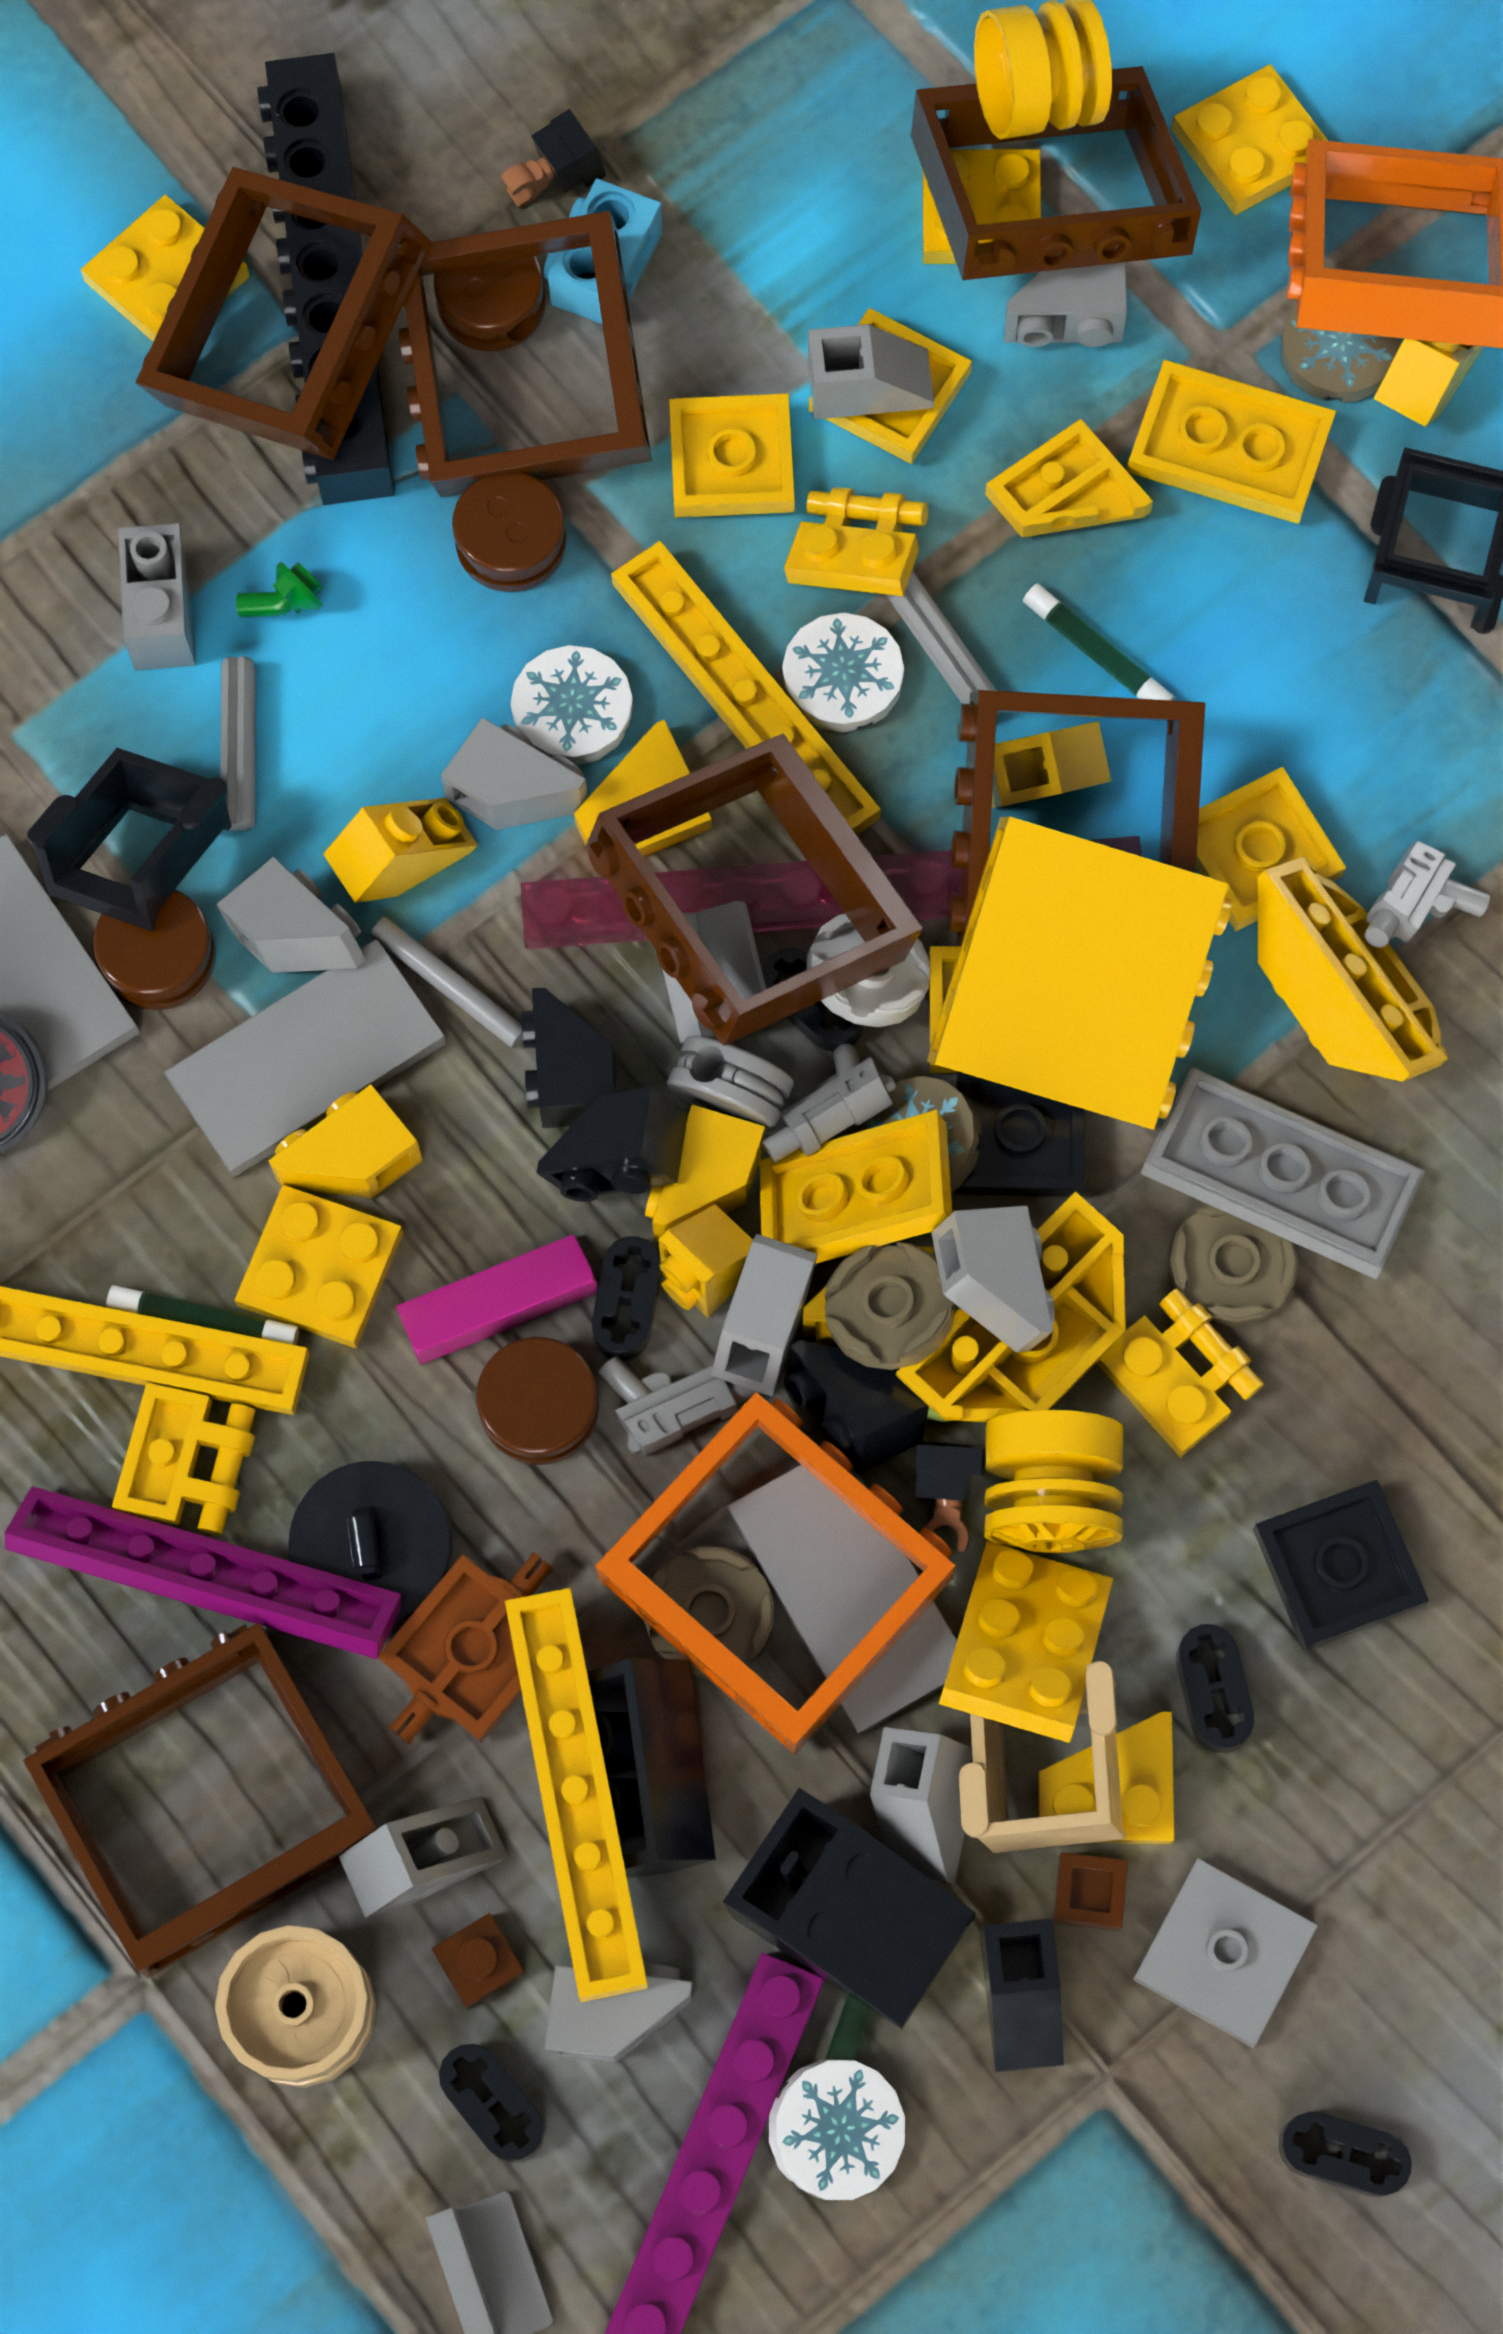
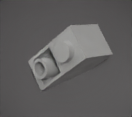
[1004,262,1127,347]
[808,324,934,419]
[118,523,196,671]
[441,717,588,830]
[216,857,366,973]
[931,1206,1055,1353]
[711,1234,818,1397]
[870,1727,973,1885]
[545,1963,693,2063]

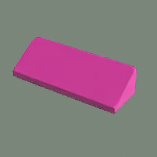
[396,1234,598,1365]

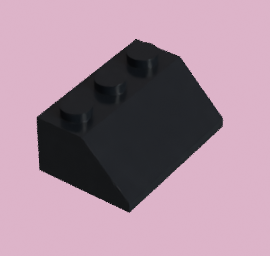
[587,1657,716,1878]

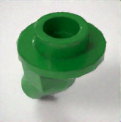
[236,561,323,617]

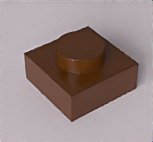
[1053,1852,1128,1931]
[431,1912,525,2010]

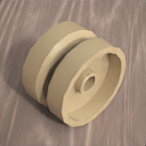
[215,1925,377,2088]

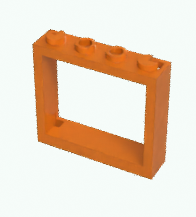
[1286,139,1503,348]
[595,1392,956,1755]

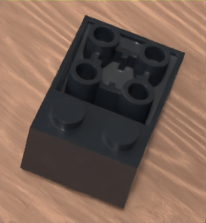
[723,1788,976,2030]

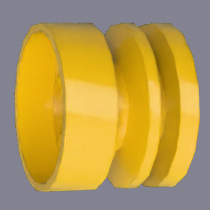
[974,0,1112,140]
[984,1410,1123,1553]

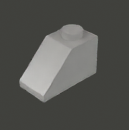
[339,1796,508,1918]

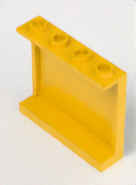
[926,816,1232,1130]

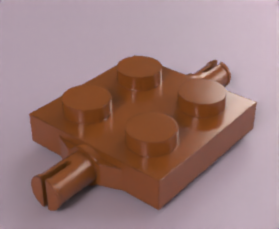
[378,1552,554,1745]

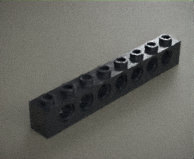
[257,53,394,505]

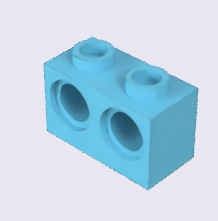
[543,178,663,325]

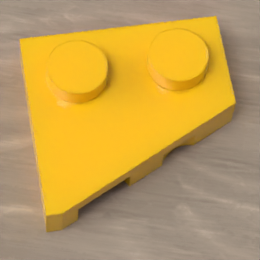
[985,419,1153,538]
[574,719,712,857]
[1037,1711,1174,1844]

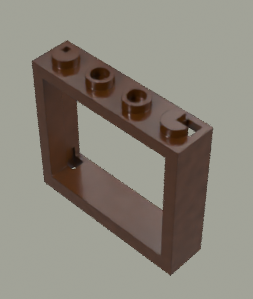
[911,66,1201,281]
[135,167,431,460]
[397,211,652,497]
[947,690,1205,945]
[585,733,923,1045]
[23,1623,378,1979]

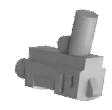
[1365,841,1490,948]
[762,1044,896,1163]
[599,1356,762,1456]

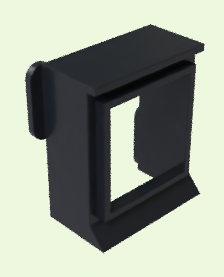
[1363,447,1503,634]
[27,748,232,932]

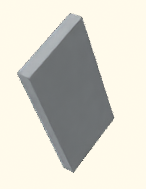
[0,834,140,1091]
[164,939,446,1178]
[1141,1067,1425,1280]
[727,1465,957,1737]

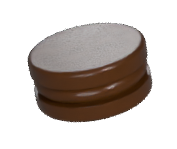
[433,232,546,351]
[452,472,567,592]
[93,890,216,1010]
[476,1337,599,1465]

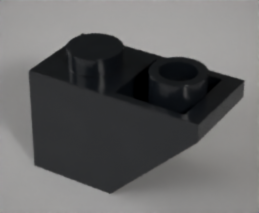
[521,988,616,1128]
[536,1086,688,1202]
[784,1340,929,1475]
[979,1919,1064,2073]

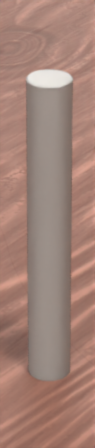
[370,917,523,1049]

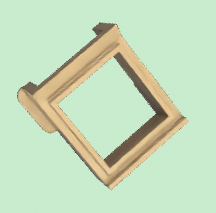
[959,1661,1126,1853]

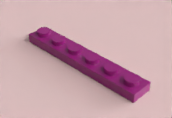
[4,1486,401,1659]
[605,1952,825,2334]

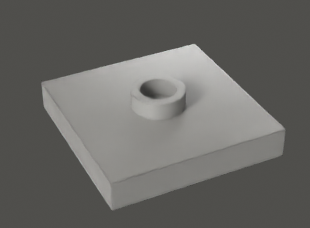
[1132,1858,1318,2048]

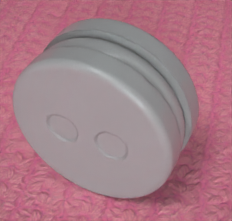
[667,1035,794,1131]

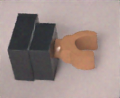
[501,109,607,209]
[915,1441,986,1552]

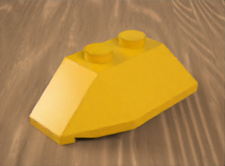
[1258,856,1448,1082]
[896,1191,1125,1422]

